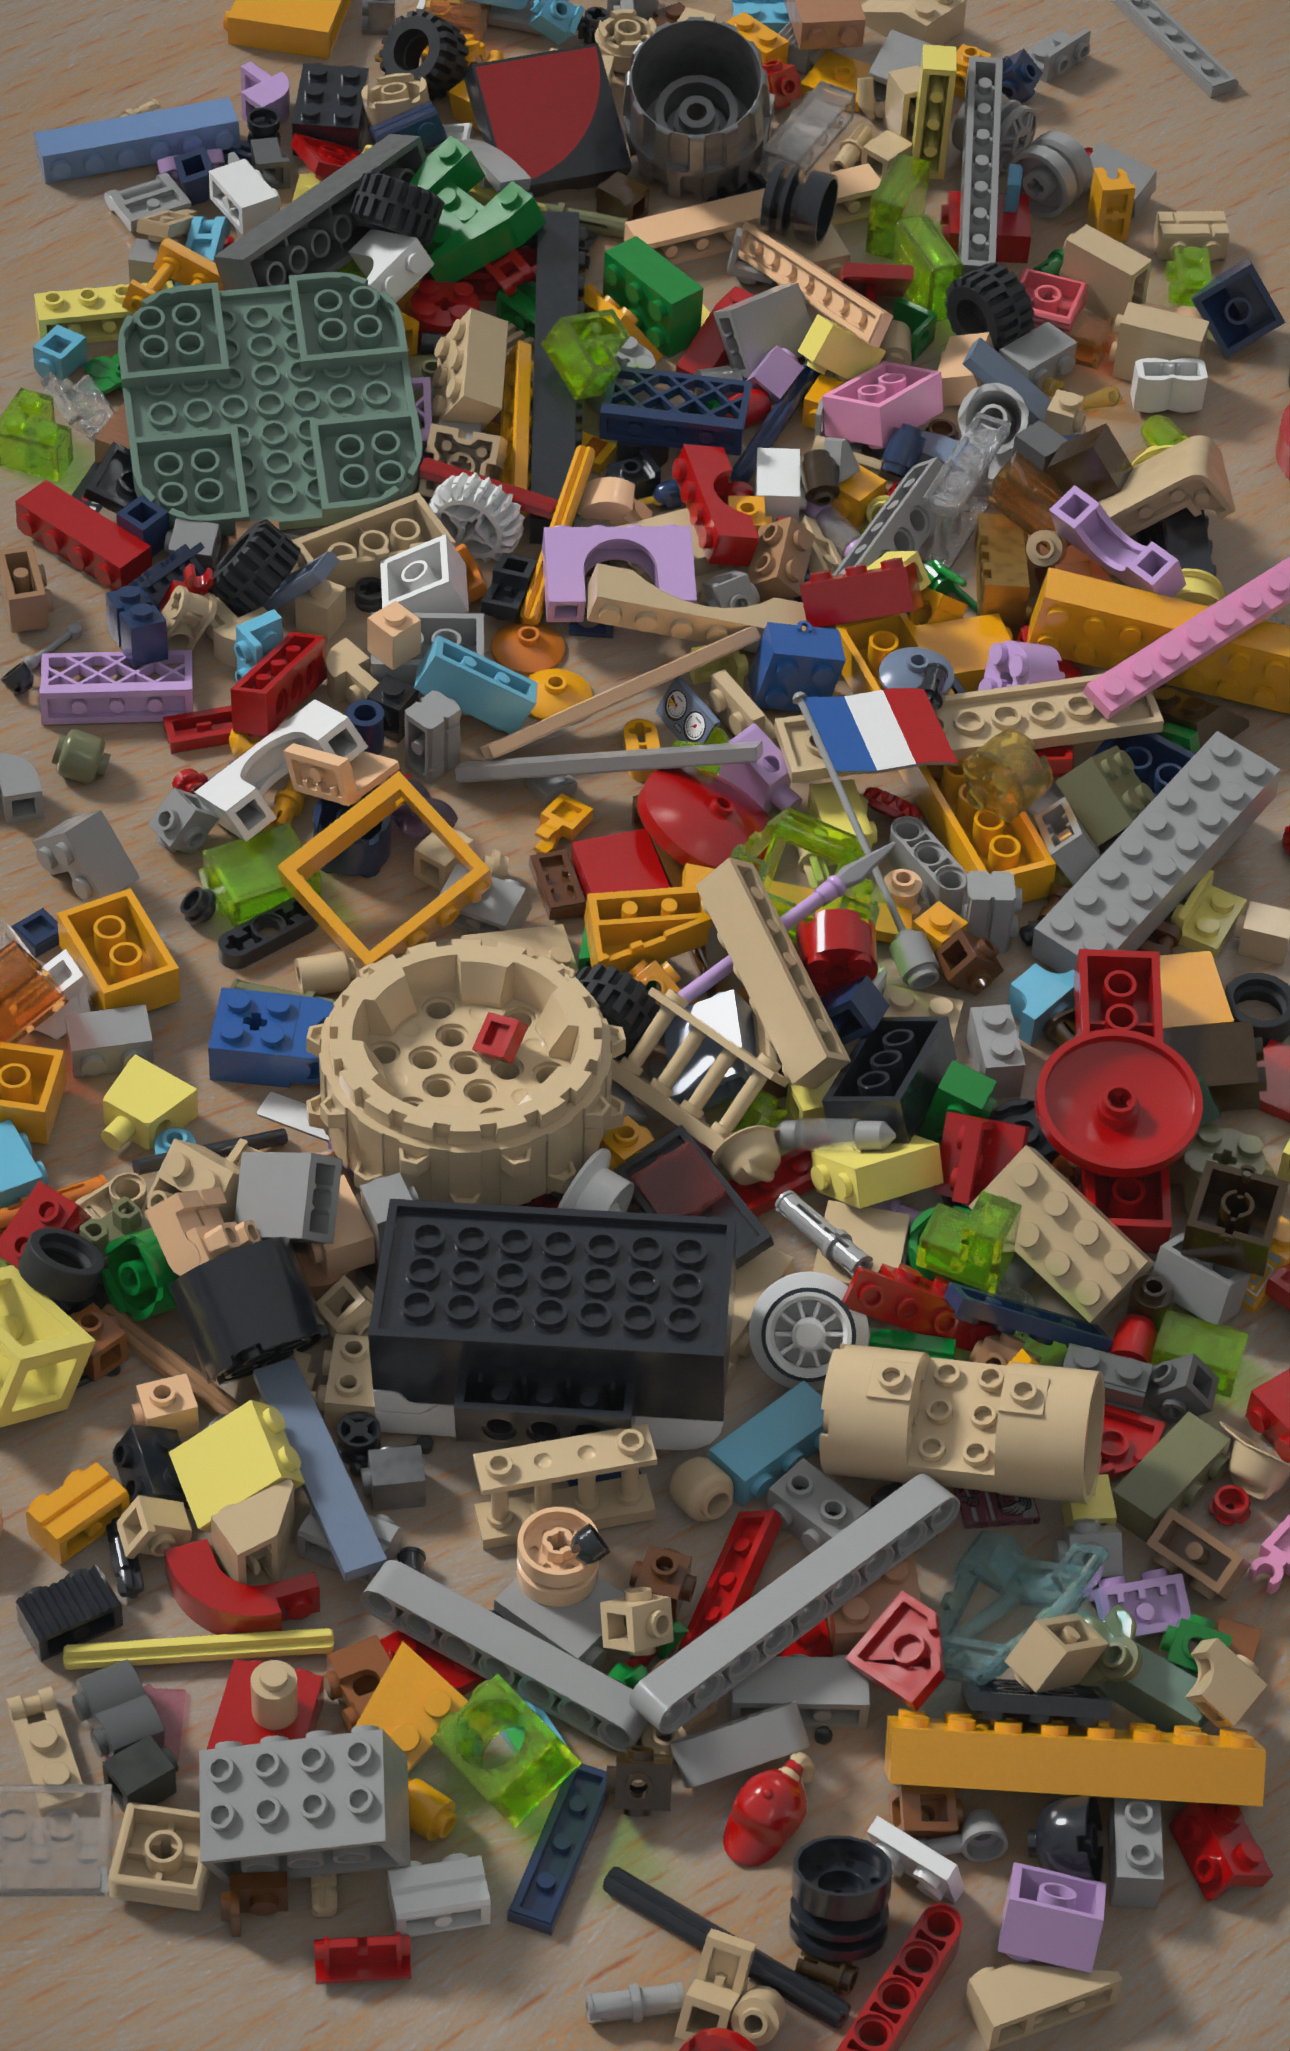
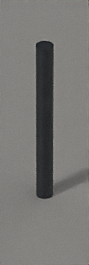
[132,1128,288,1175]

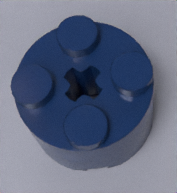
[313,791,391,878]

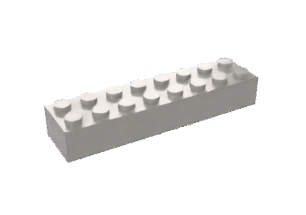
[1031,731,1281,974]

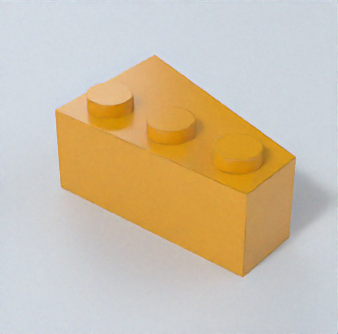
[584,886,712,973]

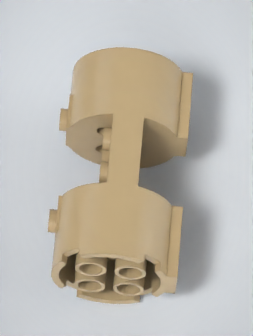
[819,1343,1105,1504]

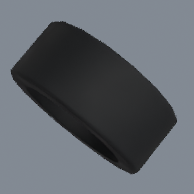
[1225,973,1290,1047]
[18,1227,106,1302]

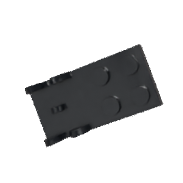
[613,1125,774,1270]

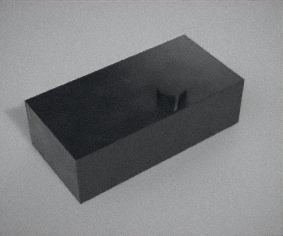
[822,1016,957,1143]

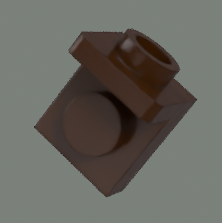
[221,1871,288,1937]

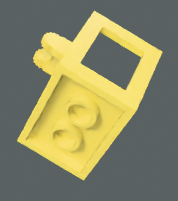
[0,1265,96,1428]

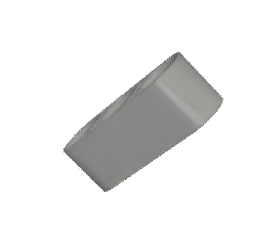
[888,816,967,915]
[670,1701,811,1788]

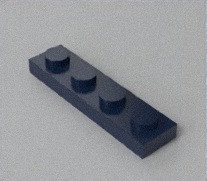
[944,1282,1113,1353]

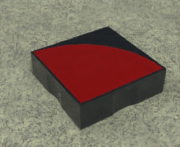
[464,43,632,198]

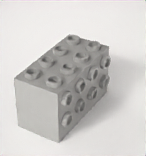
[199,1725,411,1886]

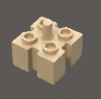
[418,423,508,500]

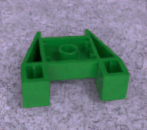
[410,135,547,283]

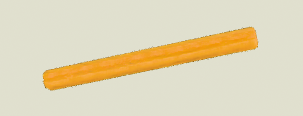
[520,445,595,626]

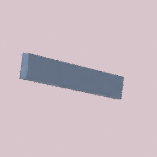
[253,1357,387,1582]

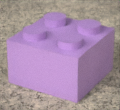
[998,1862,1106,1973]

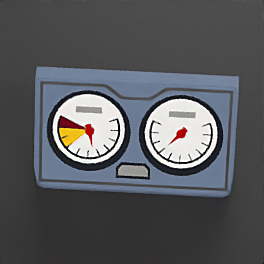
[656,676,720,746]

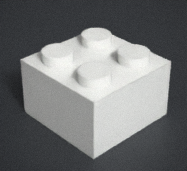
[380,534,469,613]

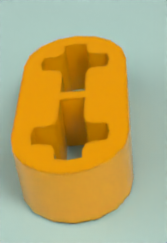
[623,718,660,782]

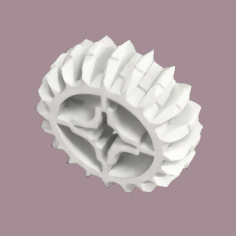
[429,472,525,563]

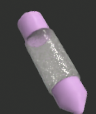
[803,501,861,558]

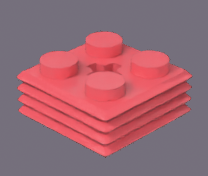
[1019,268,1089,337]

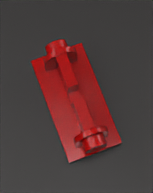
[314,1932,412,1984]

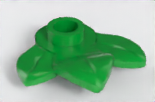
[81,353,123,394]

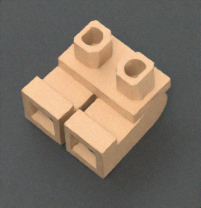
[145,1187,262,1276]

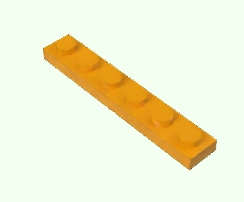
[499,340,534,521]

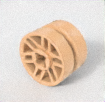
[516,1507,599,1607]

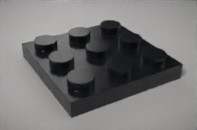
[961,1676,1112,1726]

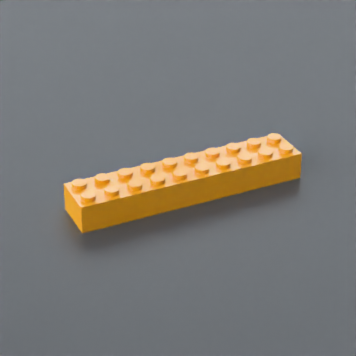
[835,612,1057,903]

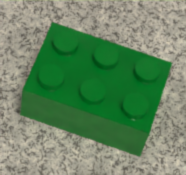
[603,236,704,358]

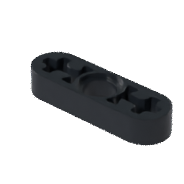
[218,897,319,969]

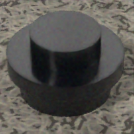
[180,887,216,925]

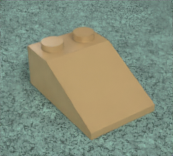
[861,0,967,46]

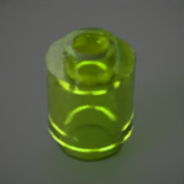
[1141,415,1189,448]

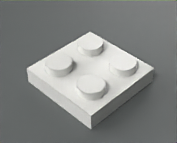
[867,1816,965,1904]

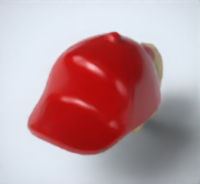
[723,1752,815,1867]

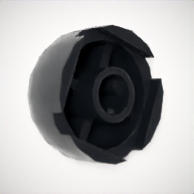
[1027,1795,1104,1882]

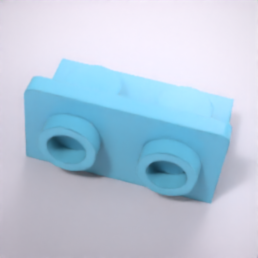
[234,609,283,682]

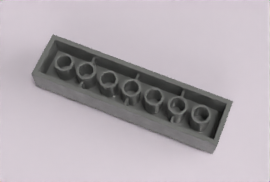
[213,134,426,290]

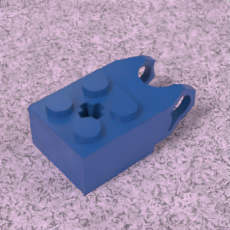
[208,988,334,1088]

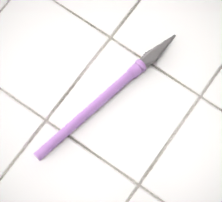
[660,841,896,1007]

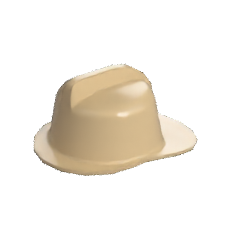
[712,1125,781,1186]
[1219,1421,1290,1500]

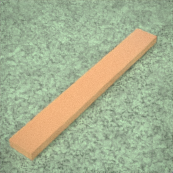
[737,221,893,348]
[480,625,761,760]

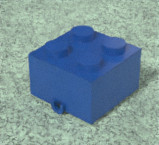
[747,620,846,712]

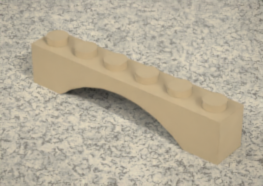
[587,563,806,653]

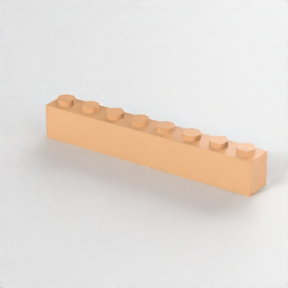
[624,163,886,265]

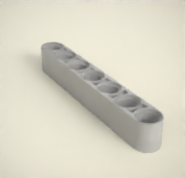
[361,1560,649,1752]

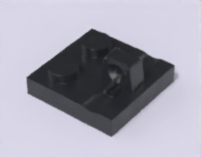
[83,442,138,513]

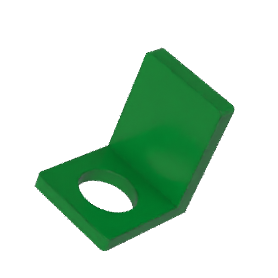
[892,297,937,361]

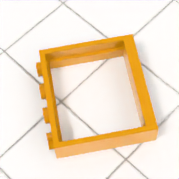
[277,771,492,969]

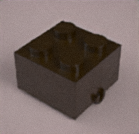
[1181,1160,1289,1277]

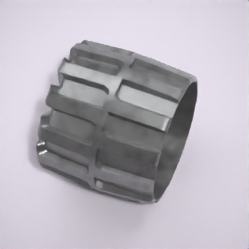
[623,17,770,201]

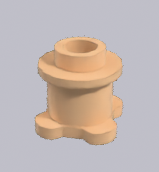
[880,869,922,918]

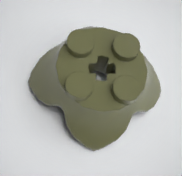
[1169,1124,1277,1215]

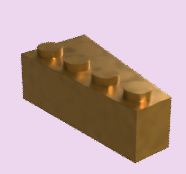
[974,513,1032,641]

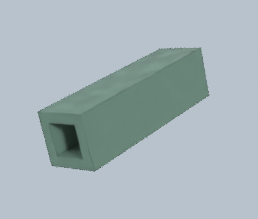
[1078,1609,1210,1733]

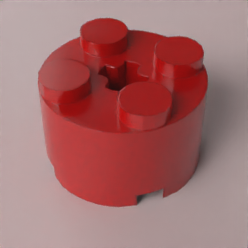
[410,280,480,347]
[796,909,878,996]

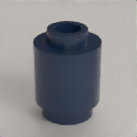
[881,423,927,479]

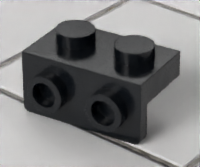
[113,1424,190,1509]

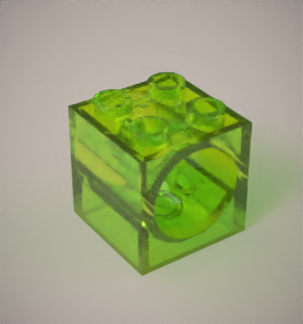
[430,1673,582,1828]

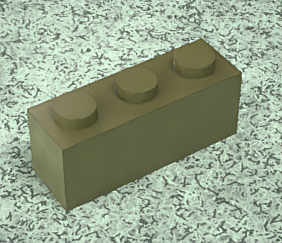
[1112,1411,1231,1542]

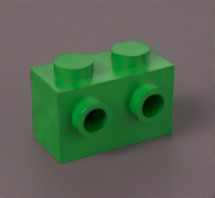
[918,1060,997,1148]

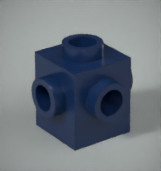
[1002,49,1043,104]

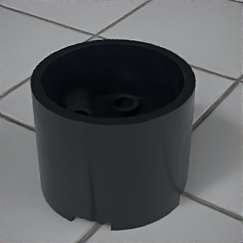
[169,1237,329,1385]

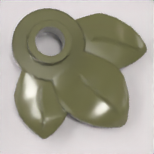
[1078,1605,1143,1688]

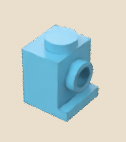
[528,0,585,45]
[33,324,88,381]

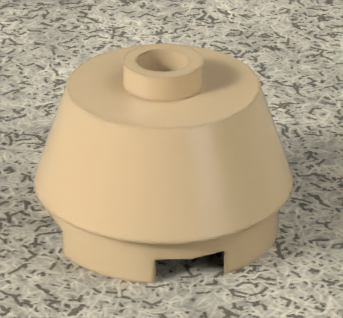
[595,9,657,73]

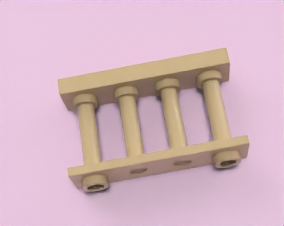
[612,987,789,1152]
[473,1423,657,1550]

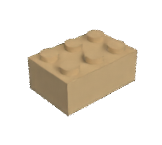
[432,308,508,431]

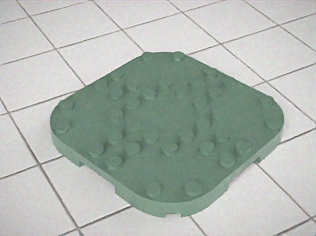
[118,272,422,536]

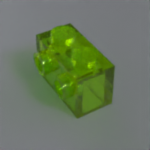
[1165,246,1212,319]

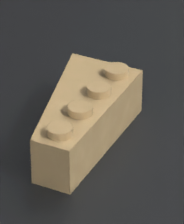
[291,492,456,588]

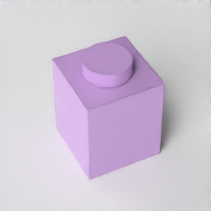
[746,345,804,406]

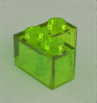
[541,309,630,400]
[0,388,74,482]
[916,1191,1022,1294]

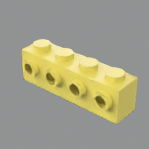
[34,280,174,345]

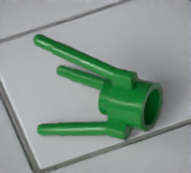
[924,559,978,613]

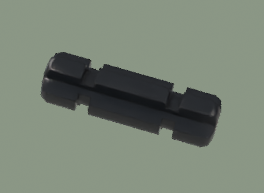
[106,1517,144,1599]

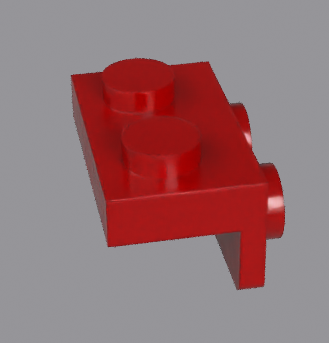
[1169,1802,1273,1901]

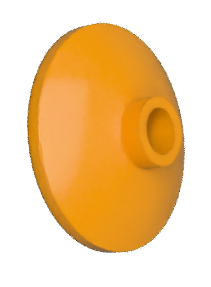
[527,669,593,721]

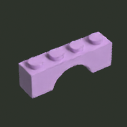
[1049,485,1186,597]

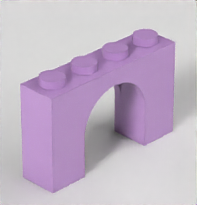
[542,524,697,622]

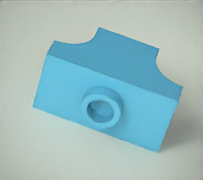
[1007,963,1075,1046]

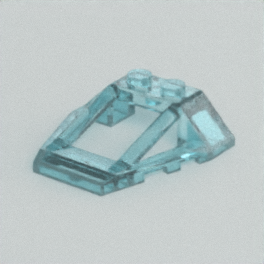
[940,1531,1110,1686]

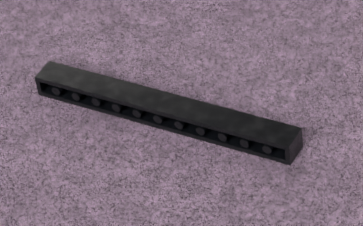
[529,211,586,544]

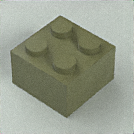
[1055,745,1155,847]

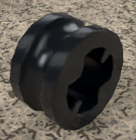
[354,577,382,613]

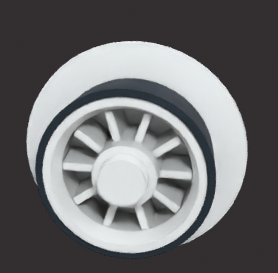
[749,1272,869,1391]

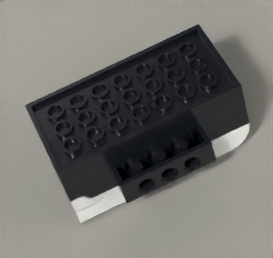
[368,1199,736,1450]

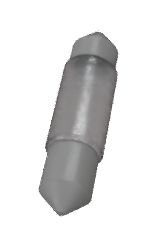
[775,1118,896,1152]

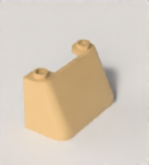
[1098,435,1236,577]

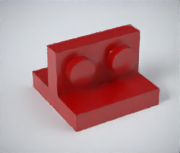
[933,1112,1030,1204]

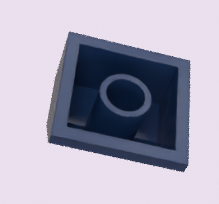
[1191,258,1286,358]

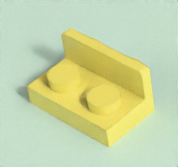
[1171,869,1247,960]

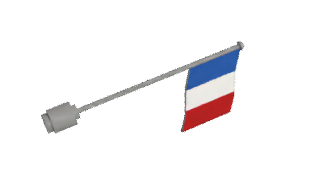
[793,688,958,990]

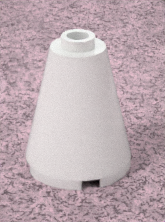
[958,383,1029,455]

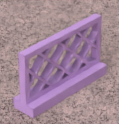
[39,650,193,725]

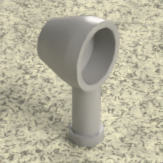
[918,1809,1008,1863]

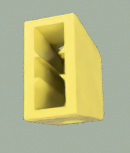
[101,1054,198,1150]

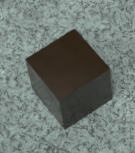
[1047,423,1133,502]

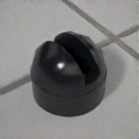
[0,661,34,695]
[570,1523,610,1564]

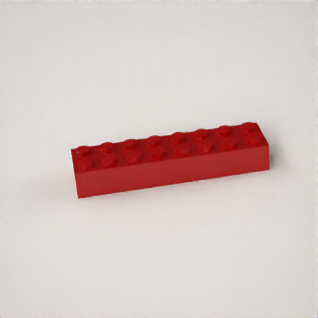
[1074,949,1172,1253]

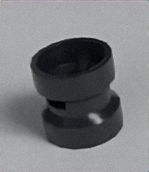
[247,107,281,147]

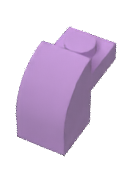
[241,61,290,125]

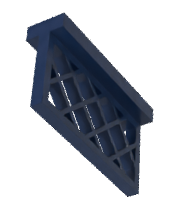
[599,365,752,456]

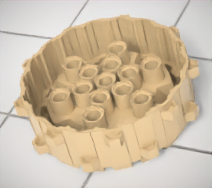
[306,939,626,1206]

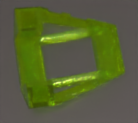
[730,807,880,943]

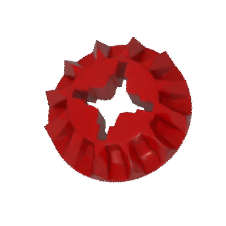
[862,787,922,820]

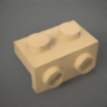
[709,669,778,743]

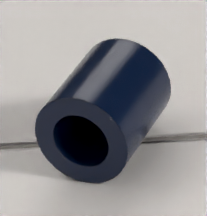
[346,699,384,755]

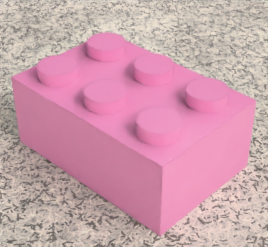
[822,361,944,449]

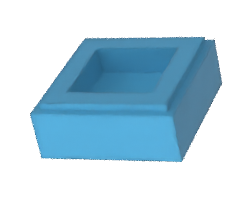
[1004,164,1023,213]

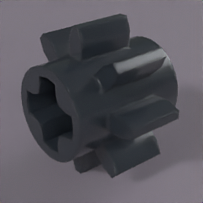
[577,7,610,45]

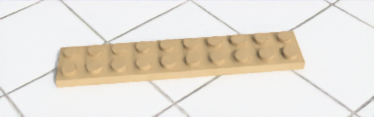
[774,674,1164,783]

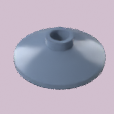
[879,647,954,695]

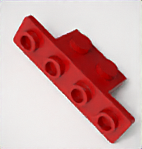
[842,1263,1002,1352]

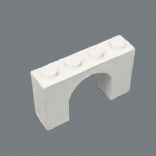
[349,229,435,303]
[195,699,368,842]

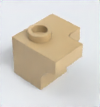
[1185,1638,1268,1728]

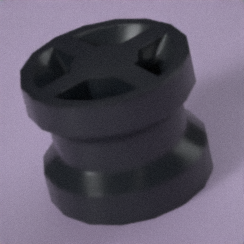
[337,1411,381,1465]

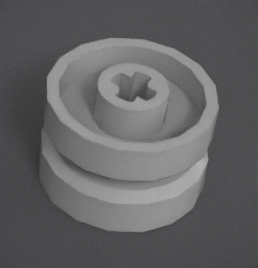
[1007,131,1093,218]

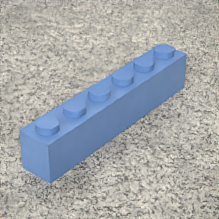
[34,97,241,184]

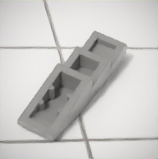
[440,139,531,193]

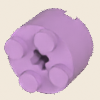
[978,641,1065,691]

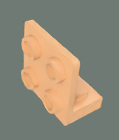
[283,743,400,806]

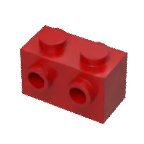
[0,1181,92,1270]

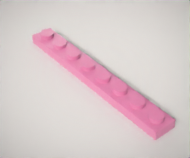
[1083,556,1290,720]

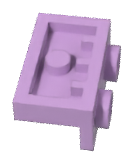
[1087,1568,1191,1638]

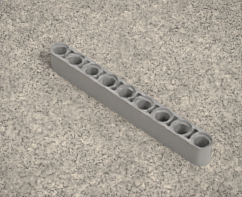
[629,1473,960,1735]

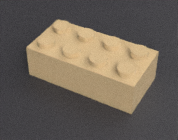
[969,1145,1155,1325]

